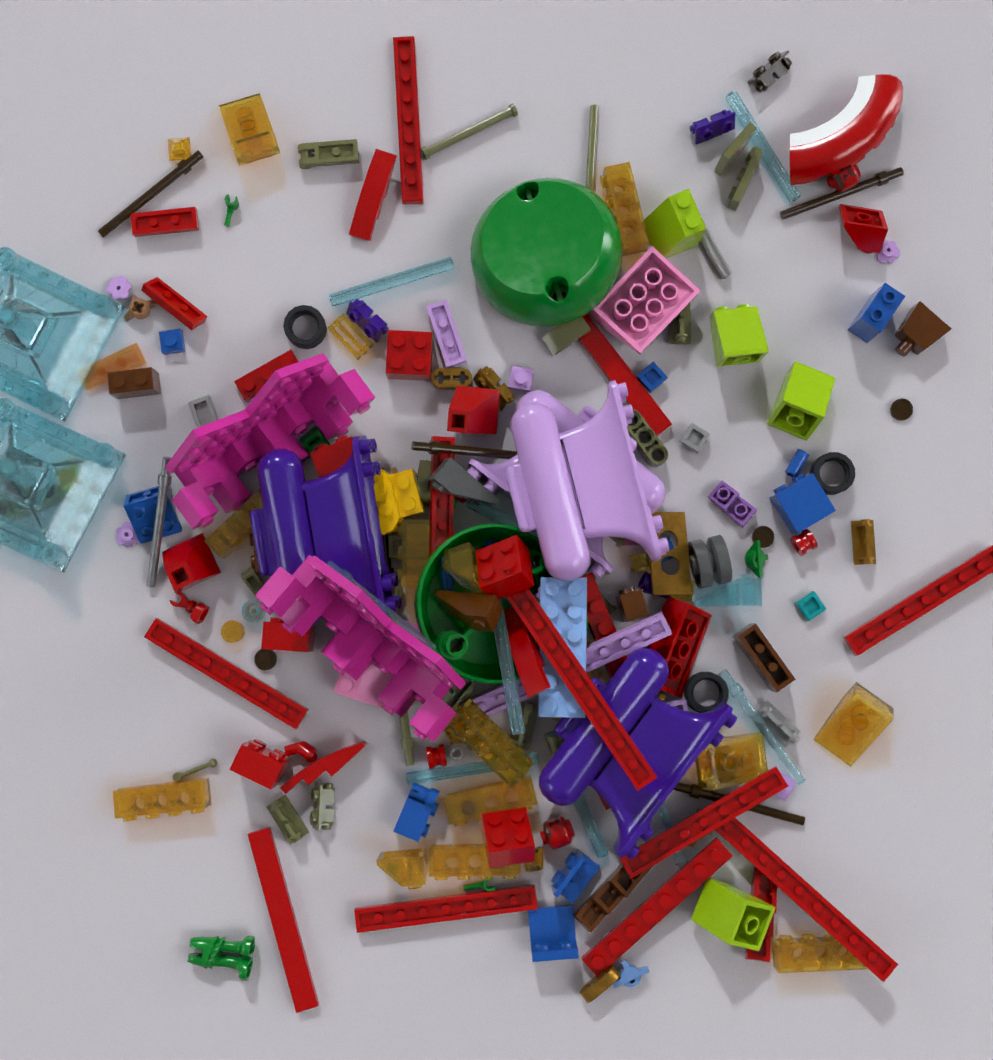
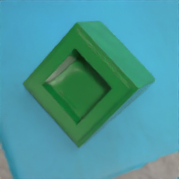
[299,426,331,453]

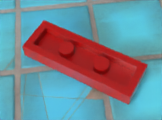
[131,207,199,237]
[141,277,207,330]
[234,350,299,402]

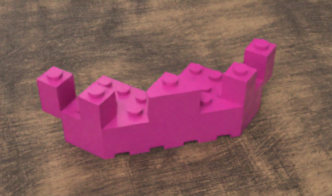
[165,353,376,529]
[255,555,466,743]

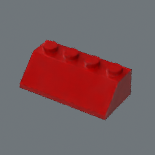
[647,596,712,698]

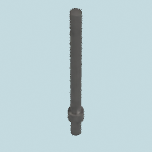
[146,457,172,587]

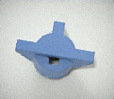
[613,960,650,988]

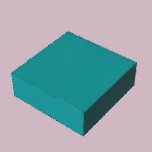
[794,591,826,621]

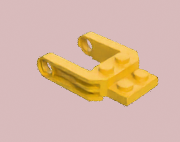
[374,468,425,535]

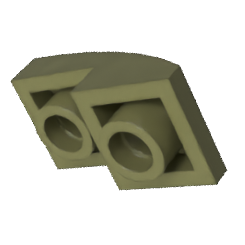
[541,317,591,356]

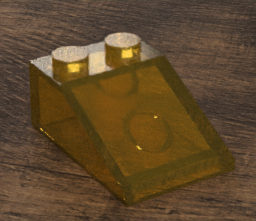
[219,93,280,166]
[814,682,894,766]
[695,732,768,790]

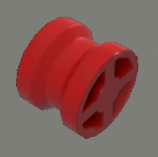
[790,529,818,556]
[426,744,447,769]

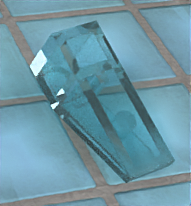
[691,574,762,607]

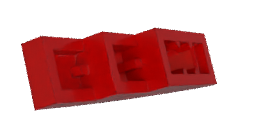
[349,149,397,241]
[502,607,551,698]
[279,741,368,794]
[745,866,777,962]

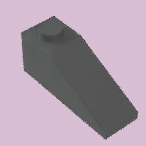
[428,457,501,505]

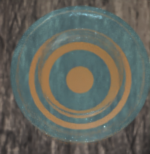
[242,600,265,622]

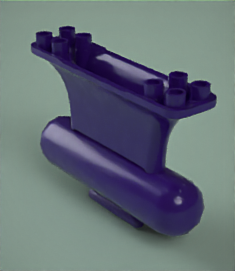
[250,435,402,626]
[539,648,737,860]

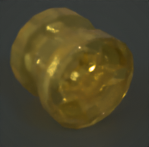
[628,552,650,573]

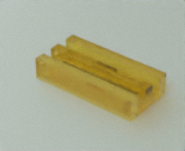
[328,313,374,360]

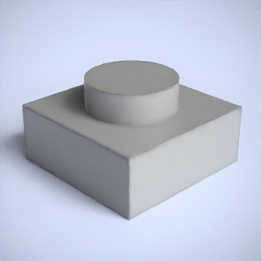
[679,423,710,454]

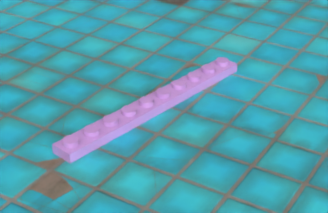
[458,612,672,726]

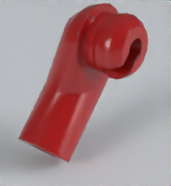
[284,741,317,763]

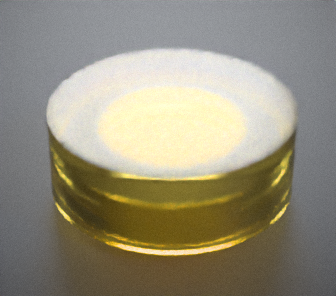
[221,620,245,643]

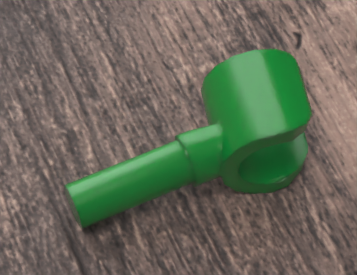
[224,194,239,227]
[463,876,496,891]

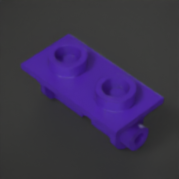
[690,110,735,145]
[346,299,389,343]

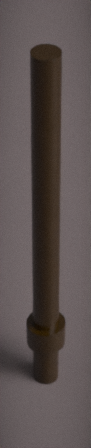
[98,150,204,238]
[780,167,904,220]
[411,441,517,459]
[673,782,805,826]

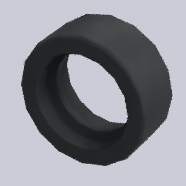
[283,305,327,349]
[810,452,855,495]
[684,672,729,713]

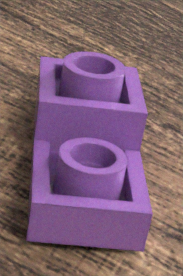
[708,480,757,528]

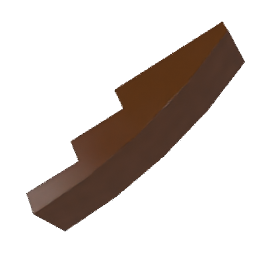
[573,863,653,932]

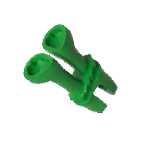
[187,936,255,981]

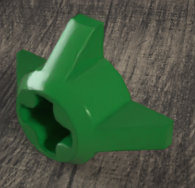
[744,540,768,578]

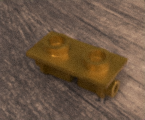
[473,366,515,411]
[851,519,876,565]

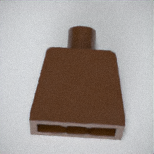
[895,301,952,357]

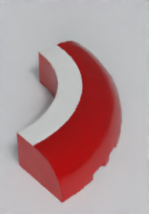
[789,74,903,186]

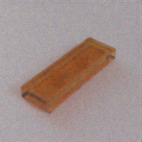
[77,343,147,391]

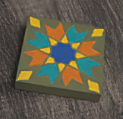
[714,123,757,176]

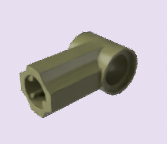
[416,460,431,506]

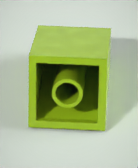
[641,189,706,259]
[710,304,769,367]
[767,361,836,441]
[691,877,776,951]

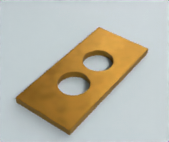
[649,512,692,596]

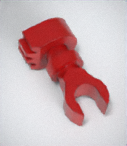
[170,591,210,624]

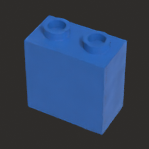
[848,283,905,343]
[770,473,836,535]

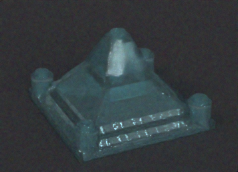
[0,247,125,422]
[0,398,126,573]

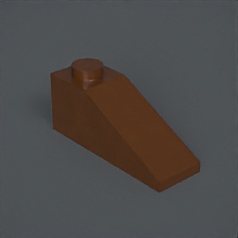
[433,590,503,632]

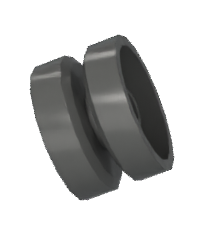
[688,535,732,589]

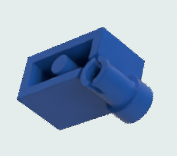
[393,782,439,842]

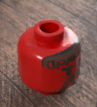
[826,164,861,192]
[540,816,575,850]

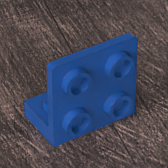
[123,486,183,544]
[551,849,600,904]
[528,905,579,962]

